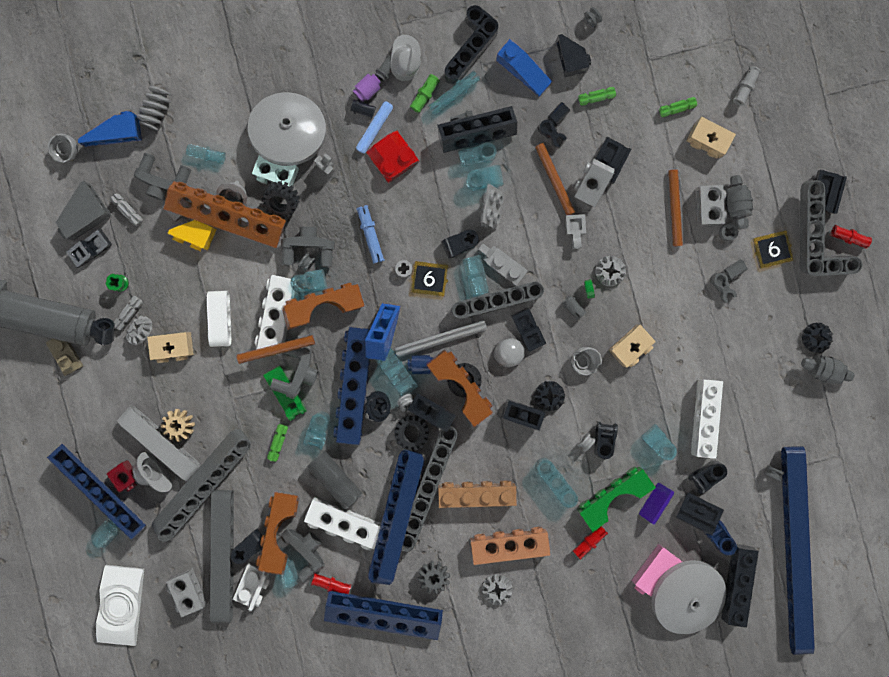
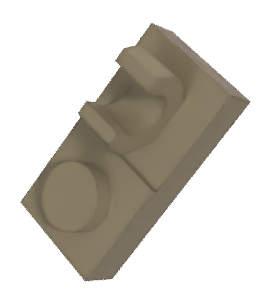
[45,339,84,376]

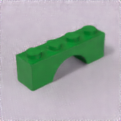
[577,466,656,532]

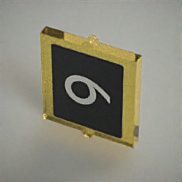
[753,230,794,269]
[411,261,448,297]

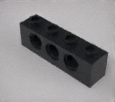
[437,106,518,153]
[721,544,759,628]

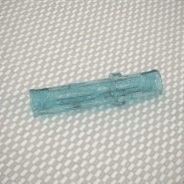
[428,70,480,116]

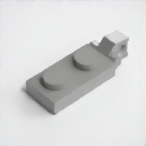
[478,243,528,286]

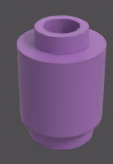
[352,74,381,102]

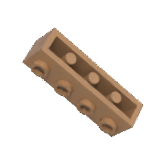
[438,481,517,508]

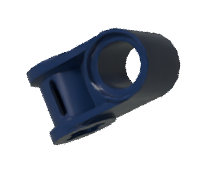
[704,520,737,555]

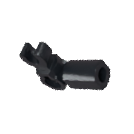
[538,102,570,148]

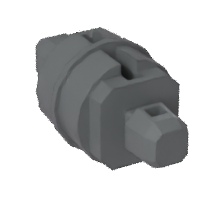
[726,175,753,230]
[801,355,855,384]

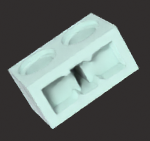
[252,155,299,187]

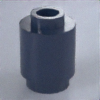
[408,355,434,375]

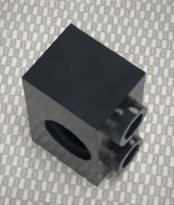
[501,399,546,431]

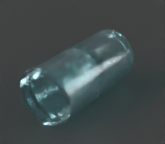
[462,255,489,297]

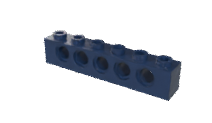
[334,327,370,445]
[47,444,147,541]
[324,591,443,640]

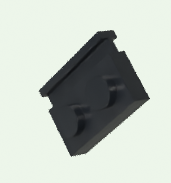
[595,137,632,184]
[810,169,847,214]
[676,492,724,536]

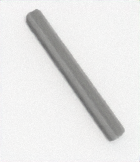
[395,321,487,357]

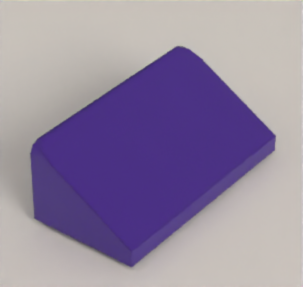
[639,483,674,525]

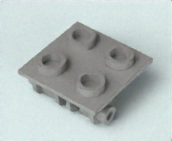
[480,184,503,229]

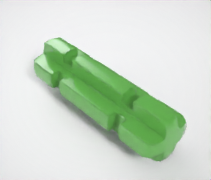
[578,87,616,106]
[659,97,697,117]
[267,424,288,462]

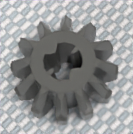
[418,560,450,594]

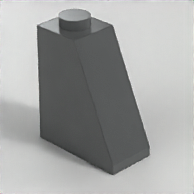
[56,181,111,241]

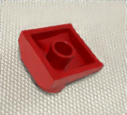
[366,130,419,184]

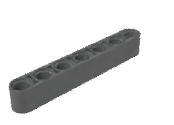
[402,425,457,552]
[152,429,251,542]
[210,490,234,623]

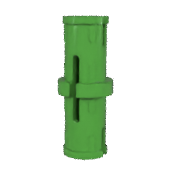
[410,74,440,113]

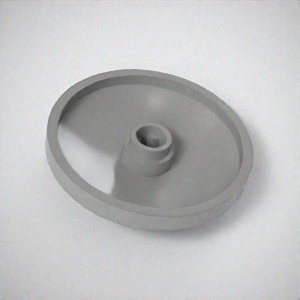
[248,92,326,166]
[652,560,726,634]

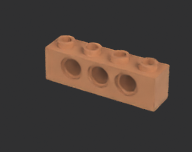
[470,527,551,565]

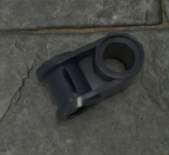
[441,230,479,259]
[594,421,618,459]
[688,460,728,494]
[231,529,263,564]

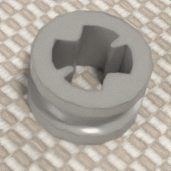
[395,260,412,278]
[397,394,413,412]
[577,433,596,452]

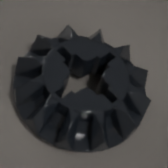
[802,323,833,353]
[534,381,565,412]
[364,391,391,422]

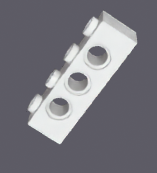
[255,275,297,355]
[691,379,723,459]
[304,497,381,551]

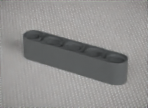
[452,282,544,319]

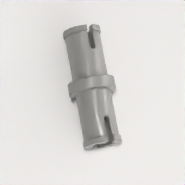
[733,66,761,106]

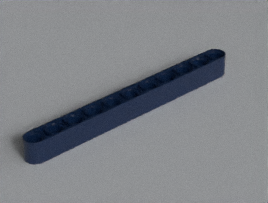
[781,446,815,655]

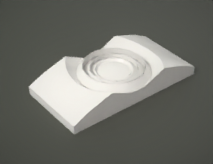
[96,565,144,646]

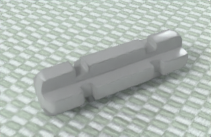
[110,193,143,226]
[114,296,143,331]

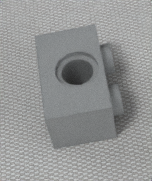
[574,159,614,207]

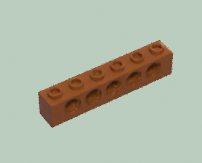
[164,181,286,248]

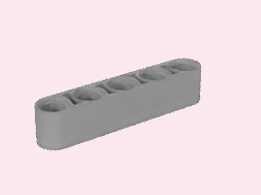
[117,405,201,481]

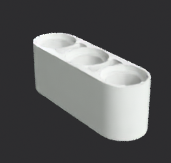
[207,291,231,347]

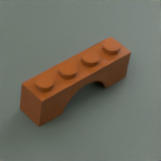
[281,283,365,330]
[426,350,493,427]
[256,492,300,575]

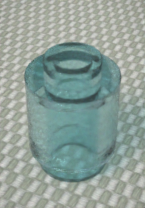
[91,519,120,548]
[277,558,298,588]

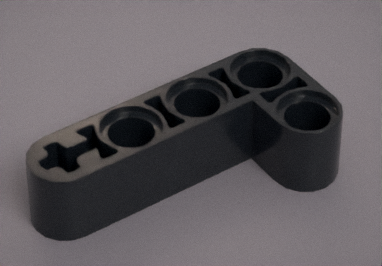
[444,5,499,84]

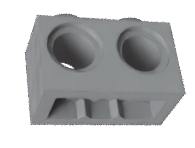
[695,185,727,227]
[166,568,207,617]

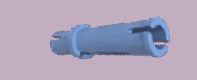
[356,205,385,264]

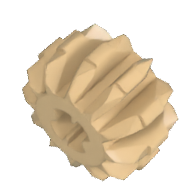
[161,409,195,442]

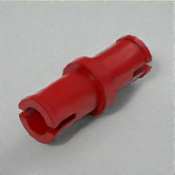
[830,225,872,249]
[572,526,608,560]
[311,573,351,594]

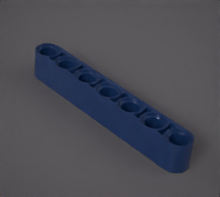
[368,450,424,585]

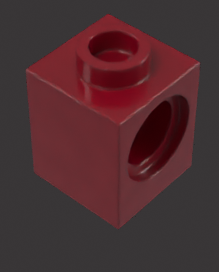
[106,460,137,492]

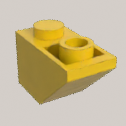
[168,220,217,252]

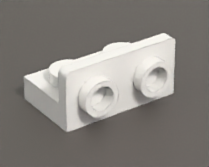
[233,563,270,611]

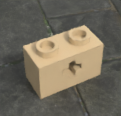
[686,117,736,158]
[609,325,656,367]
[147,332,194,363]

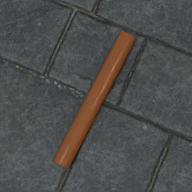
[535,143,575,215]
[668,169,683,247]
[237,335,315,364]

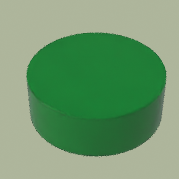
[584,279,595,299]

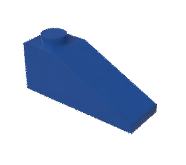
[496,39,552,97]
[78,111,142,147]
[365,303,400,361]

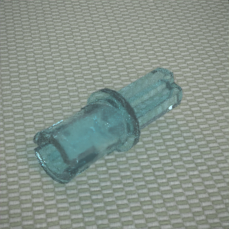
[186,144,226,164]

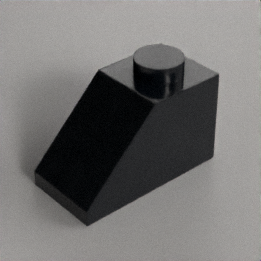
[556,34,591,77]

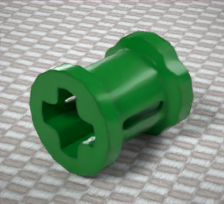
[106,274,129,292]

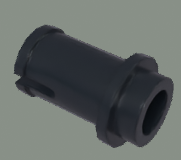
[350,99,376,118]

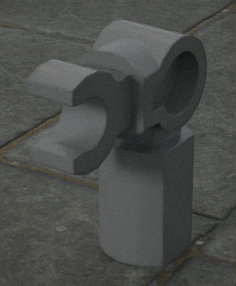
[710,259,748,303]

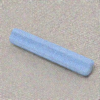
[356,101,393,154]

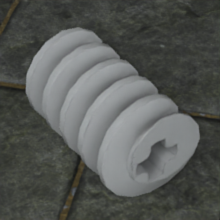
[136,86,173,131]

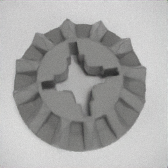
[595,256,626,286]
[126,316,152,345]
[482,574,513,605]

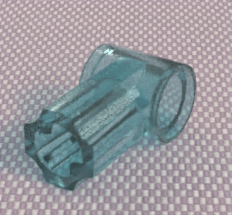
[458,142,496,167]

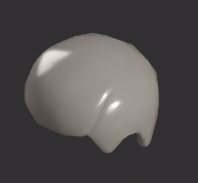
[47,133,78,163]
[494,338,525,368]
[571,346,602,376]

